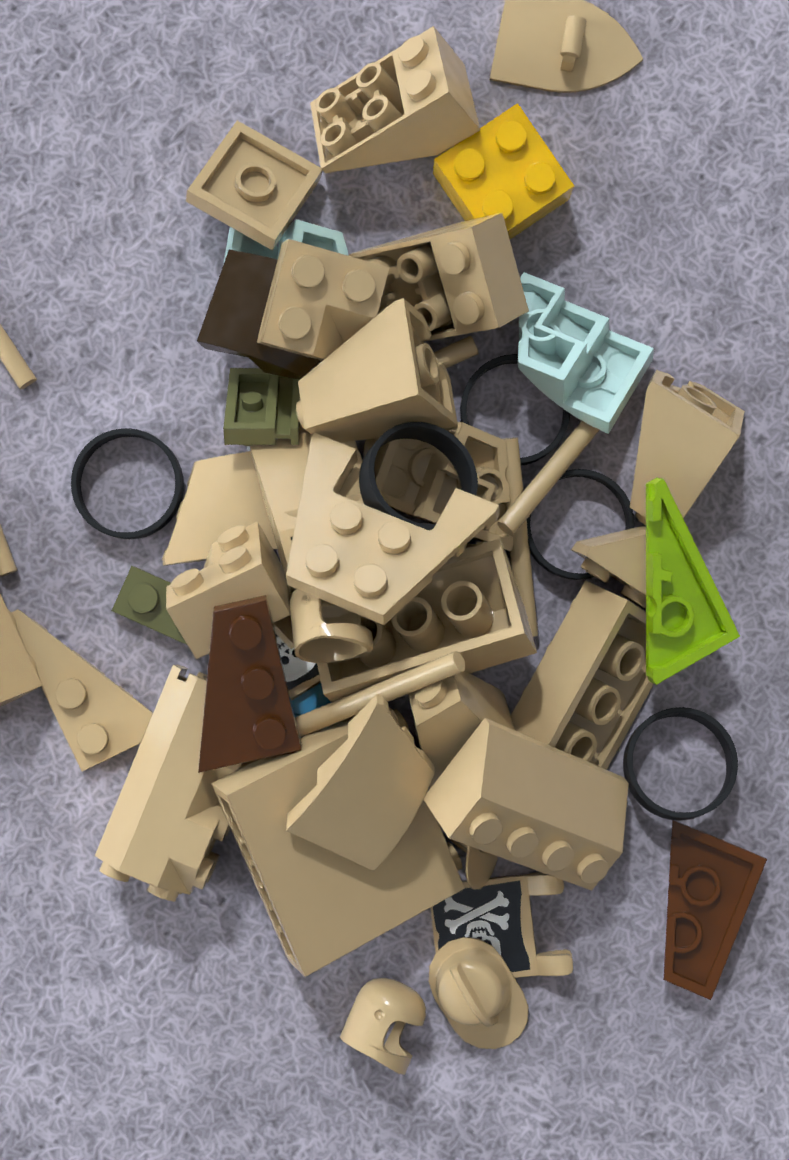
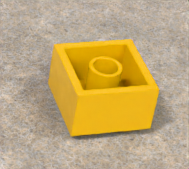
[433,103,574,239]

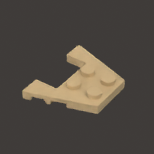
[286,433,499,625]

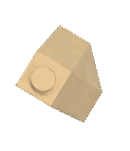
[296,298,458,442]
[630,370,745,525]
[408,671,515,789]

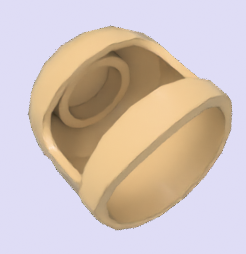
[290,589,373,663]
[340,978,426,1075]

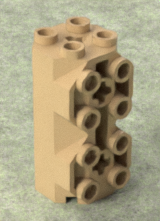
[95,664,255,902]

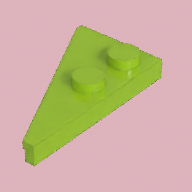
[646,477,740,685]

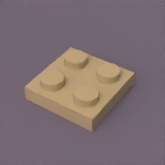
[186,120,322,251]

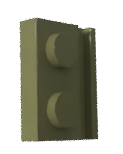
[223,368,300,446]

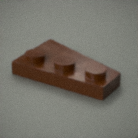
[198,595,301,773]
[663,820,767,1000]

